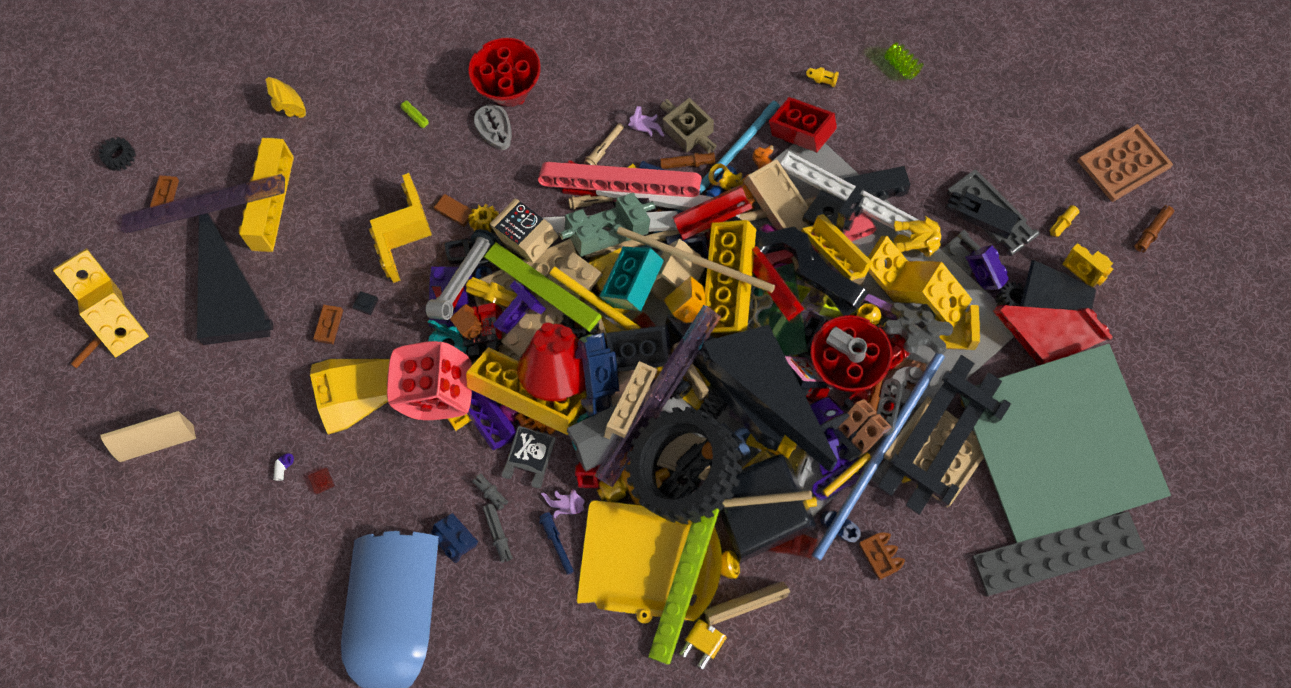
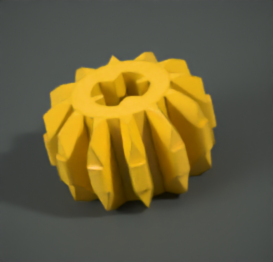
[468,203,499,233]

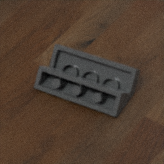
[567,403,650,472]

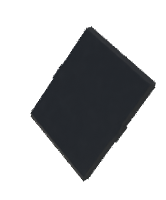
[1020,260,1096,310]

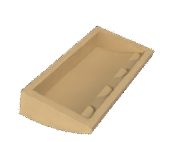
[744,159,811,231]
[101,411,196,462]
[704,581,790,625]

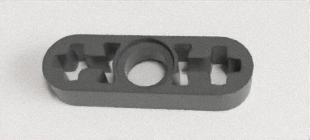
[877,378,902,436]

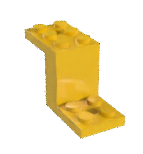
[369,173,432,283]
[868,236,972,329]
[53,248,149,358]

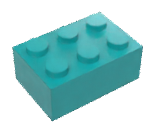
[599,246,664,311]

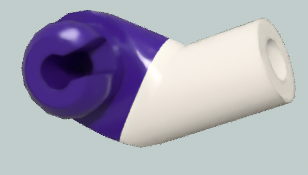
[273,453,294,481]

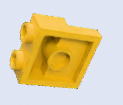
[1062,243,1114,287]

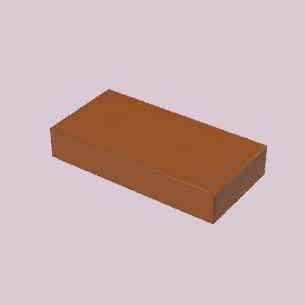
[434,194,472,227]

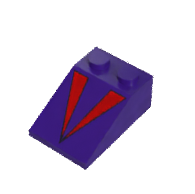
[429,267,472,327]

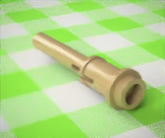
[584,123,624,165]
[569,195,614,210]

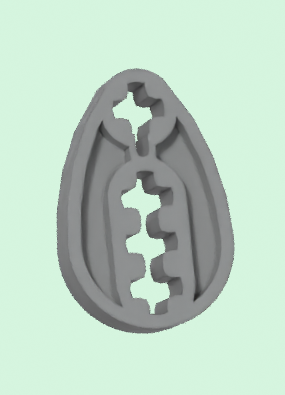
[474,104,512,150]

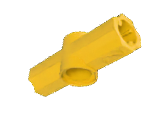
[466,277,518,308]

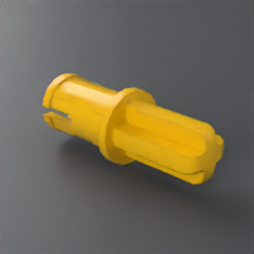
[1049,205,1079,237]

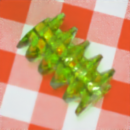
[884,42,924,80]

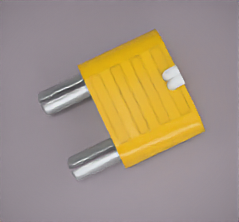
[680,619,727,669]

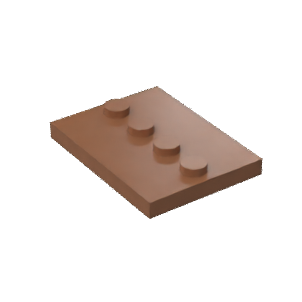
[1078,124,1173,202]

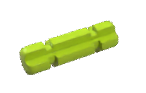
[401,101,429,128]

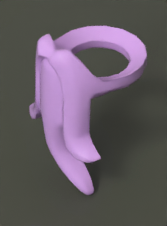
[628,106,664,137]
[541,489,585,518]

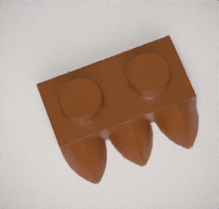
[859,532,905,581]

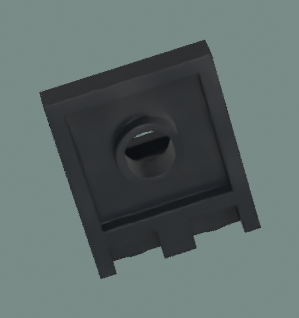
[802,184,865,234]

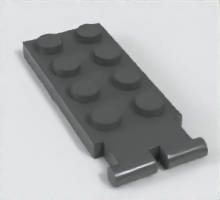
[947,169,1040,256]

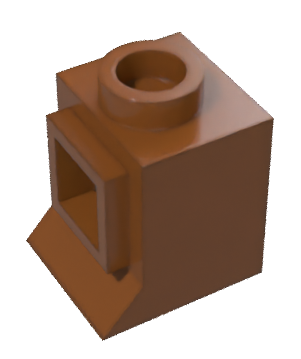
[450,304,482,340]

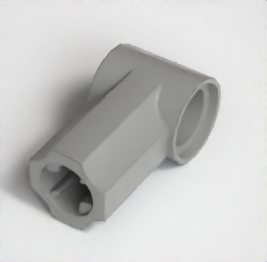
[826,327,867,362]

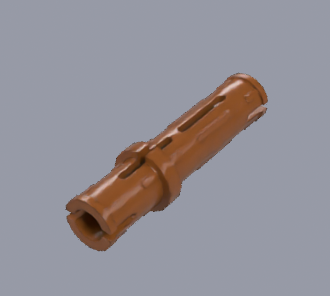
[660,152,715,169]
[1135,205,1174,253]

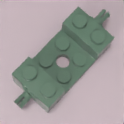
[559,192,655,257]

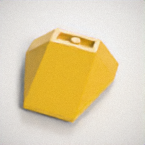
[310,359,390,435]

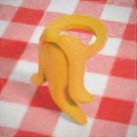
[708,163,744,191]

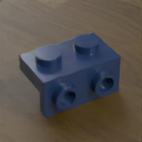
[430,513,478,563]

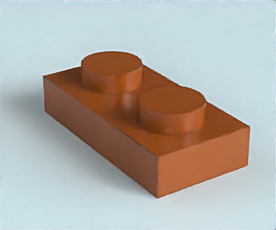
[150,175,179,212]
[313,305,343,344]

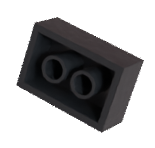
[606,324,673,372]

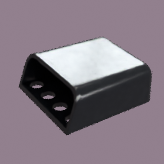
[719,454,816,564]

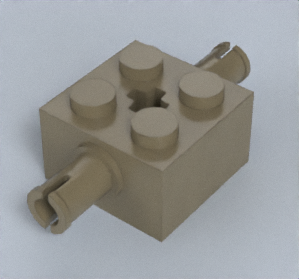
[660,98,716,153]

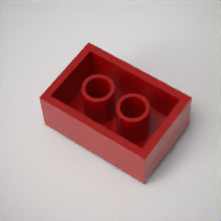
[769,97,837,153]

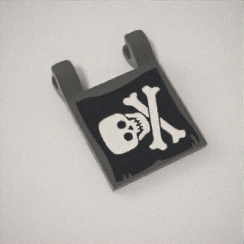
[502,426,556,488]

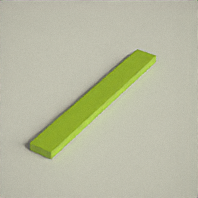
[484,242,602,332]

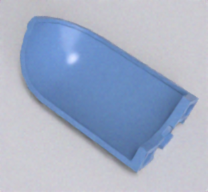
[341,531,439,688]

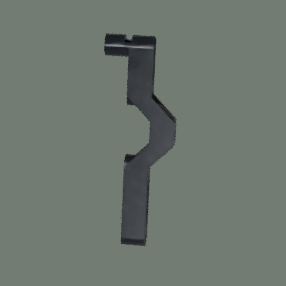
[728,216,868,310]

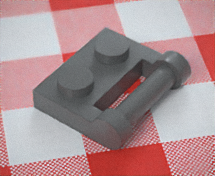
[942,230,981,276]

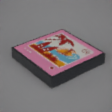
[785,356,828,388]

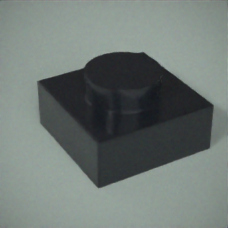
[353,291,379,315]

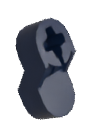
[820,510,861,542]

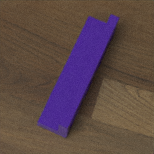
[467,390,517,450]

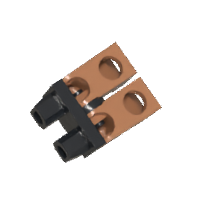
[833,399,892,462]

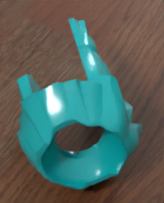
[428,320,467,353]

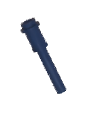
[539,512,574,575]

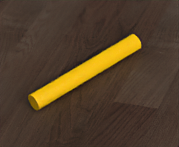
[822,453,872,497]

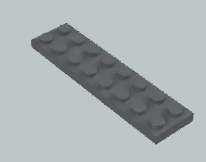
[972,511,1145,597]

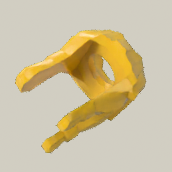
[893,216,941,257]

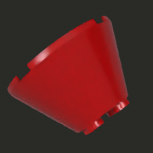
[469,38,541,107]
[811,315,892,392]
[517,322,586,401]

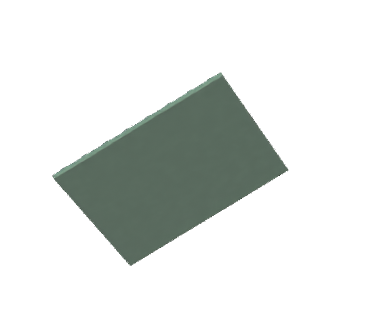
[960,344,1171,543]

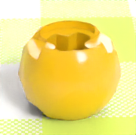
[856,303,881,326]

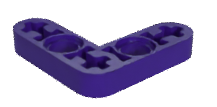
[812,428,865,501]

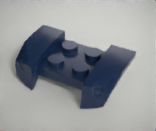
[575,333,620,417]

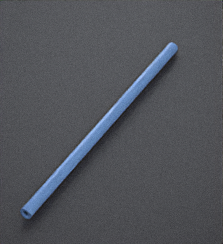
[812,353,945,561]

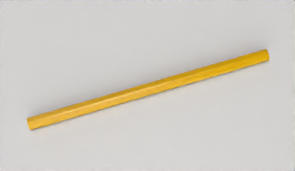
[549,266,710,387]

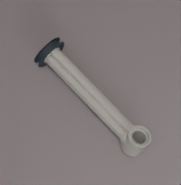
[426,229,498,320]

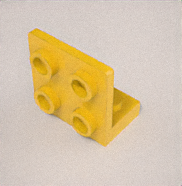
[935,305,980,350]

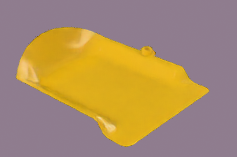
[577,501,722,623]

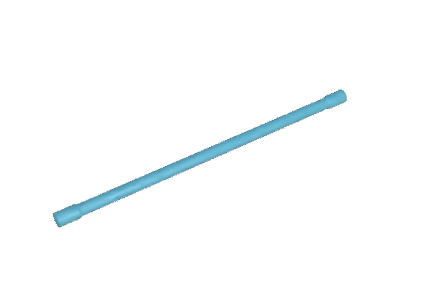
[640,101,780,248]

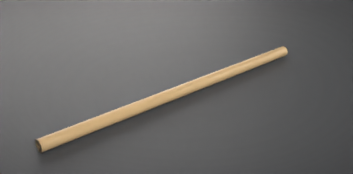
[585,197,816,258]

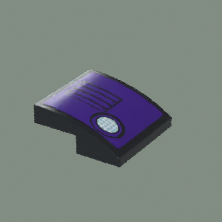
[810,396,850,432]

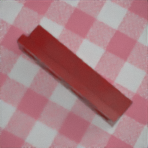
[672,185,752,240]
[752,246,804,321]

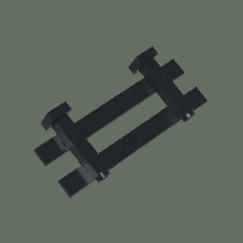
[877,354,1011,515]

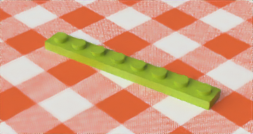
[648,508,719,664]

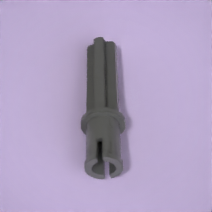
[483,504,513,563]

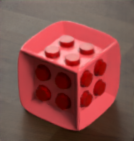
[387,341,472,420]

